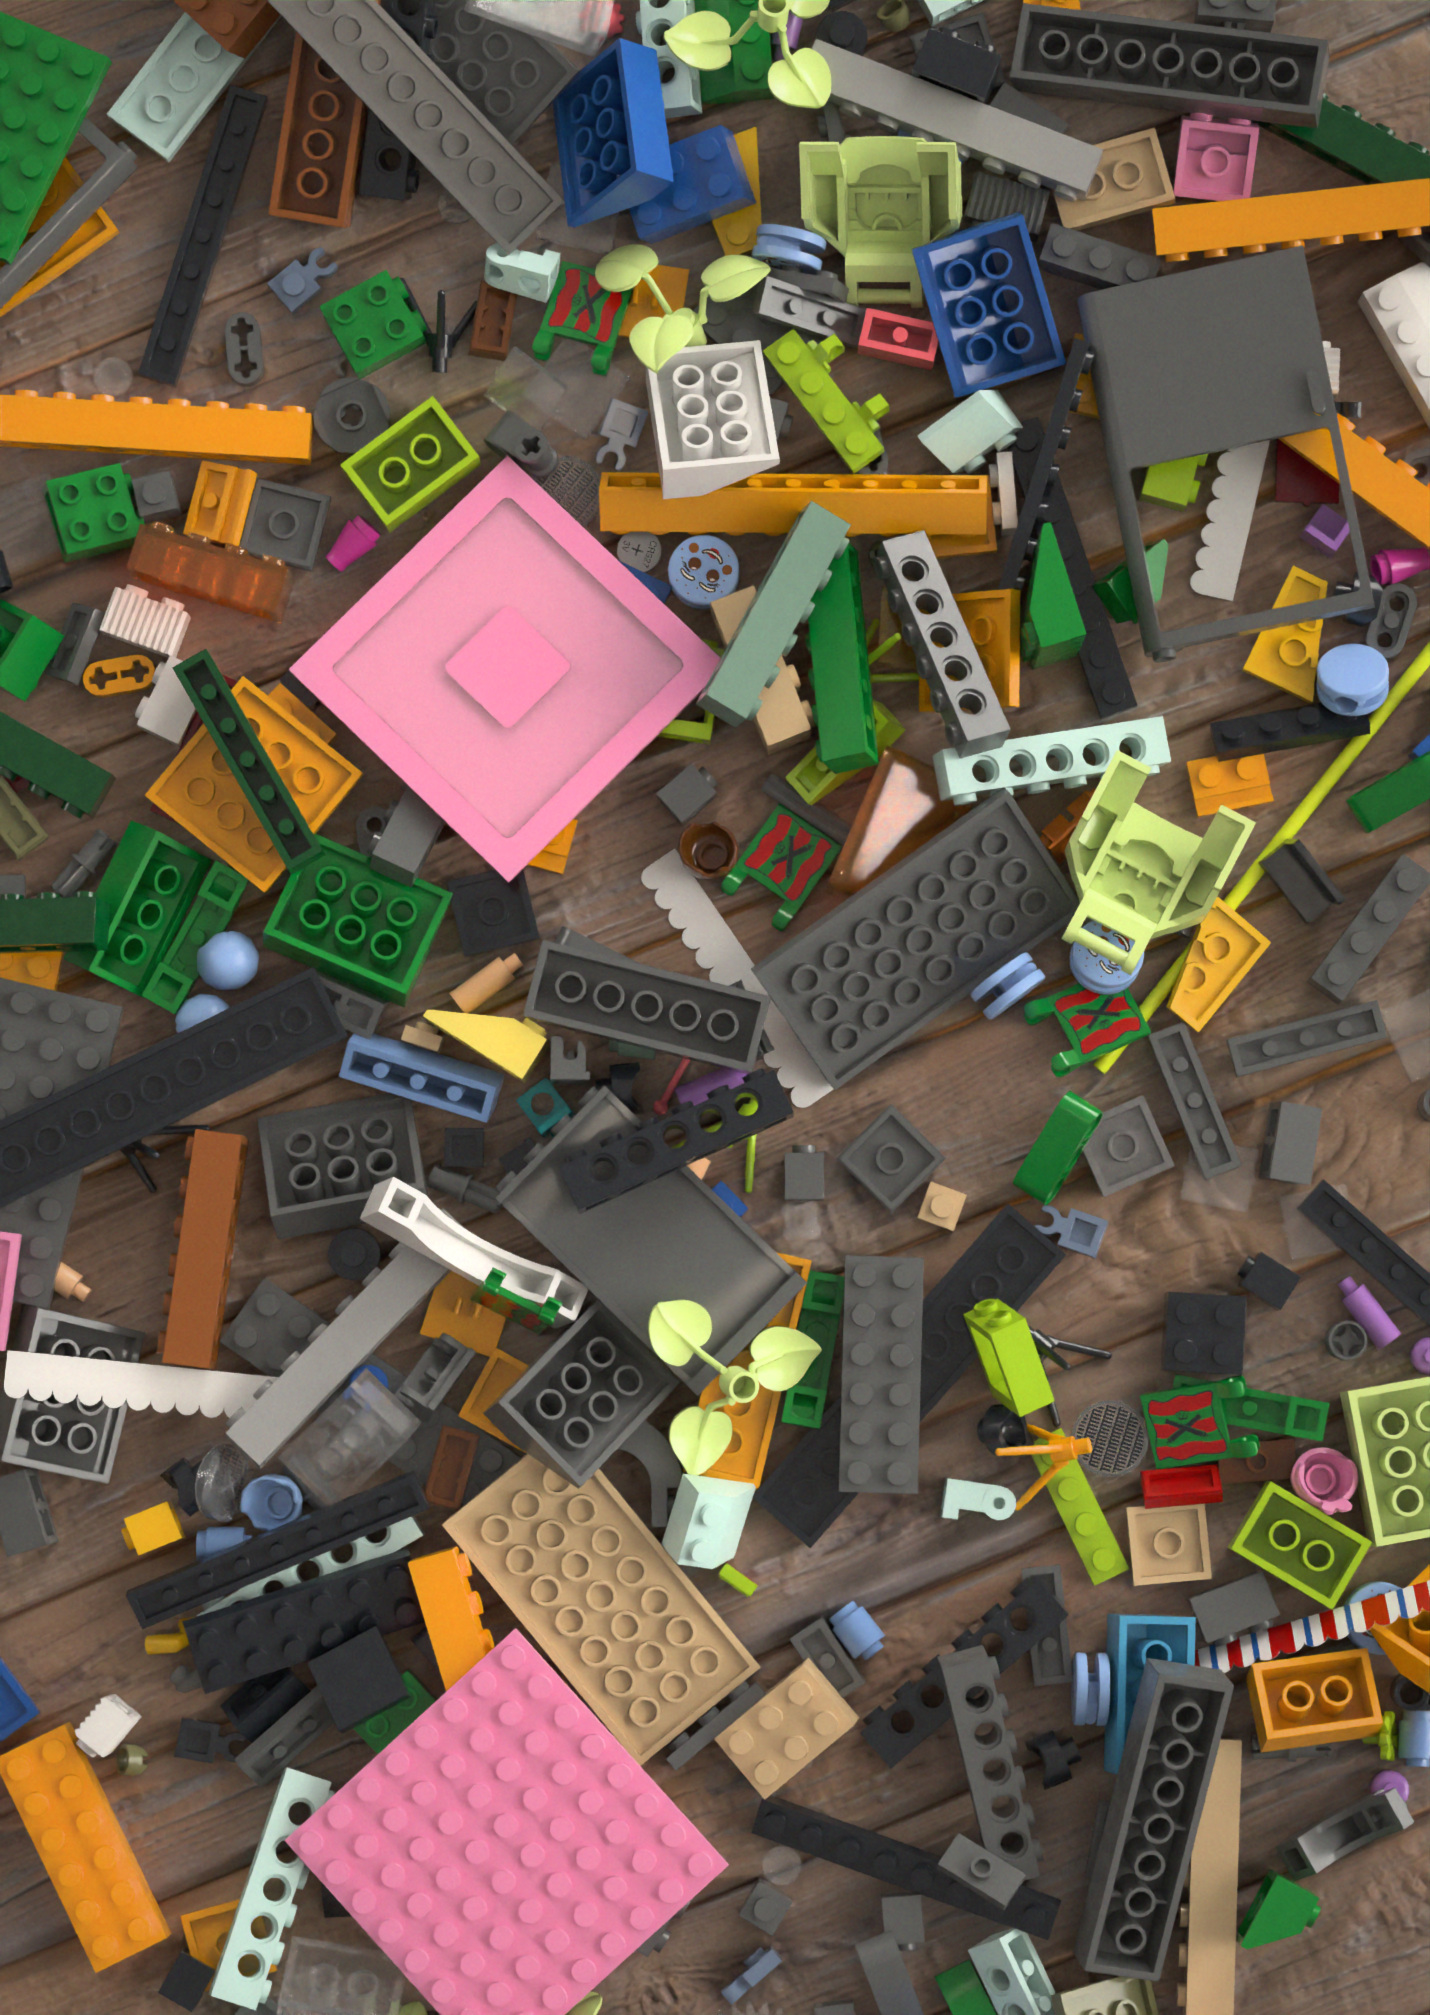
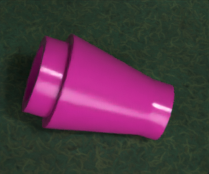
[325,514,381,572]
[1370,547,1430,586]

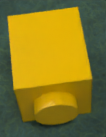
[121,1501,186,1556]

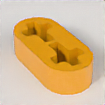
[83,655,156,698]

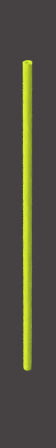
[1093,641,1430,1075]

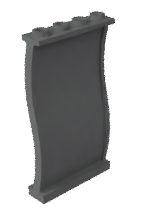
[495,1086,807,1396]

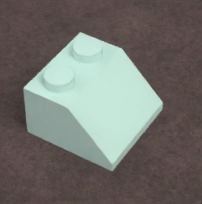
[917,390,1023,474]
[661,1473,756,1569]

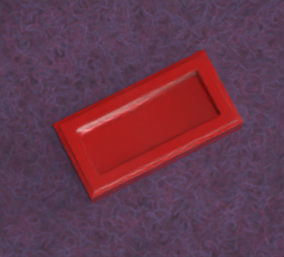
[1140,1464,1223,1509]

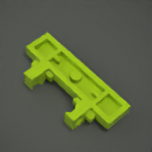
[763,328,890,474]

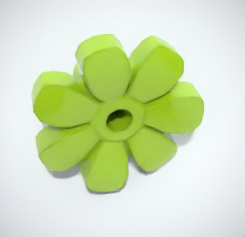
[1362,1711,1398,1761]

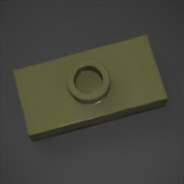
[0,776,50,861]

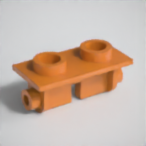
[1039,788,1096,864]

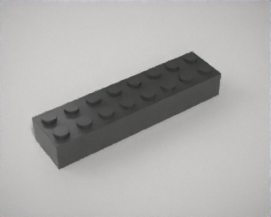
[1010,3,1330,128]
[1073,1658,1234,1982]

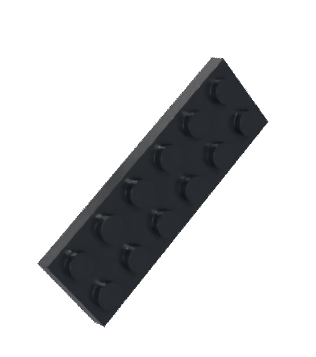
[182,1548,425,1694]

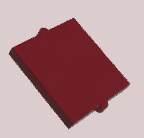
[1275,439,1339,507]

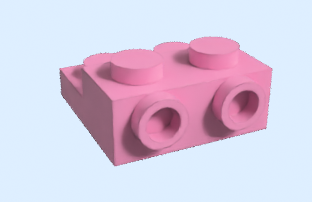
[1173,113,1259,201]

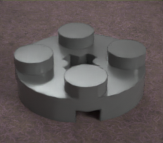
[313,377,391,455]

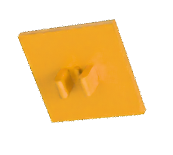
[619,265,689,338]
[419,1271,506,1357]

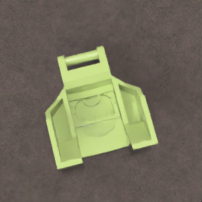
[799,136,962,308]
[1062,750,1256,975]

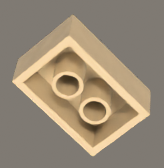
[714,1658,859,1800]

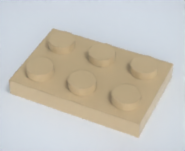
[1052,128,1175,231]

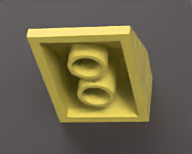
[423,1009,550,1083]

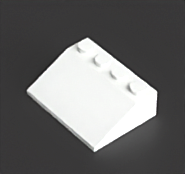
[1358,262,1430,429]
[646,340,780,499]

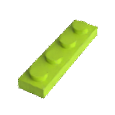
[1031,1428,1129,1586]

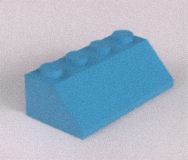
[1104,1614,1196,1774]

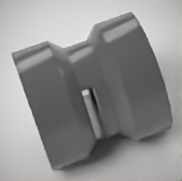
[1324,1321,1368,1360]

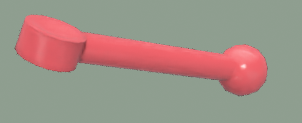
[653,1058,690,1115]

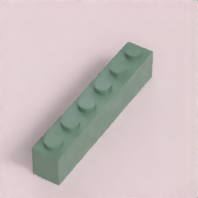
[696,501,851,728]

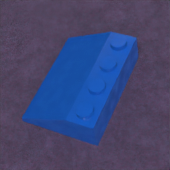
[552,38,674,228]
[911,212,1066,398]

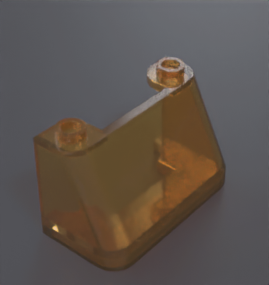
[826,745,973,901]

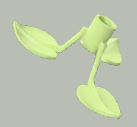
[664,0,832,108]
[595,244,771,374]
[648,1300,822,1475]

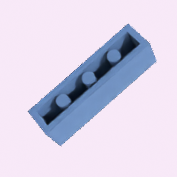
[339,1033,505,1123]

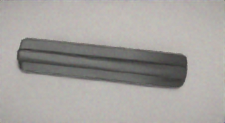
[762,774,864,851]

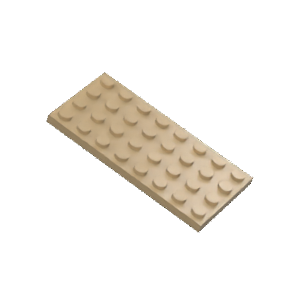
[442,1453,761,1766]

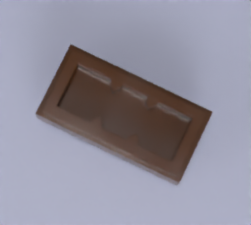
[468,280,517,362]
[424,1425,481,1511]
[1217,1439,1296,1484]

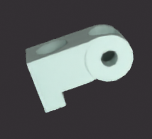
[484,243,561,303]
[940,1478,1016,1520]

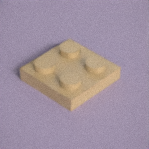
[1126,1504,1212,1586]

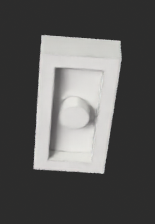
[989,452,1018,536]

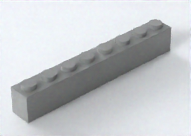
[812,39,1103,202]
[225,1208,465,1470]

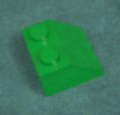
[0,599,65,702]
[1236,1869,1321,1950]

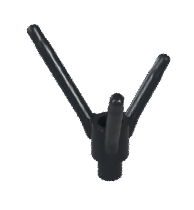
[400,278,477,373]
[120,1125,210,1193]
[1028,1325,1112,1427]

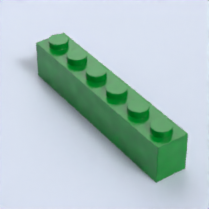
[805,542,879,774]

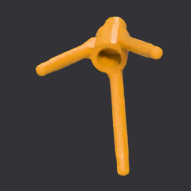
[995,1423,1092,1511]

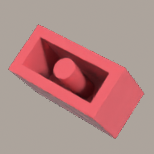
[857,308,938,371]

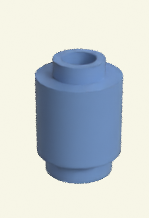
[196,1527,253,1561]
[829,1601,885,1661]
[1398,1711,1430,1767]

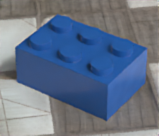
[629,125,756,244]

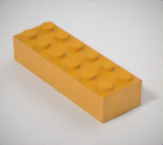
[0,1722,172,1973]

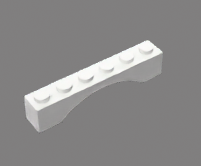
[360,1177,589,1329]

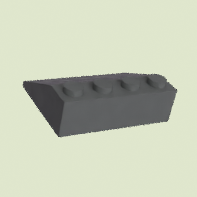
[257,1093,429,1239]
[483,1299,680,1489]
[0,1304,145,1484]

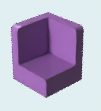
[1300,504,1350,559]

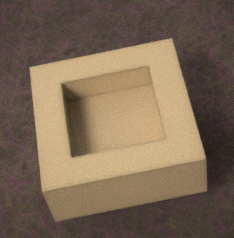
[401,1021,445,1054]
[917,1182,967,1232]

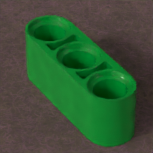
[1346,751,1430,834]
[1013,1091,1103,1206]

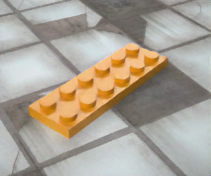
[683,1252,812,1489]

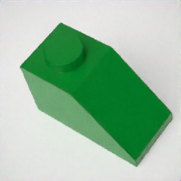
[1092,539,1168,624]

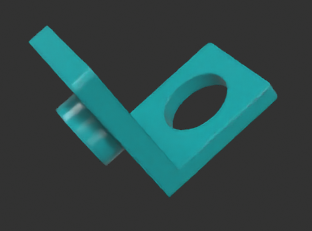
[516,1078,574,1138]

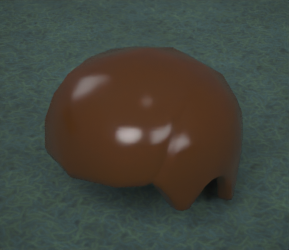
[678,822,739,880]

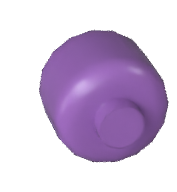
[1409,1337,1430,1375]
[1368,1769,1409,1802]

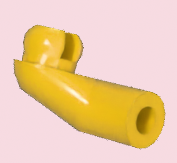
[145,1617,194,1655]

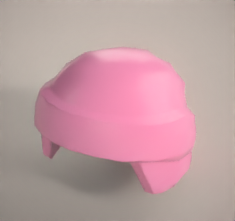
[1290,1448,1359,1515]

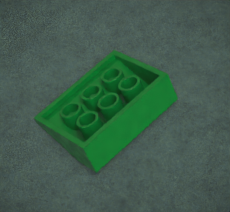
[1020,522,1087,670]
[263,834,453,1007]

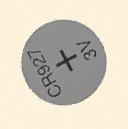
[617,532,661,573]

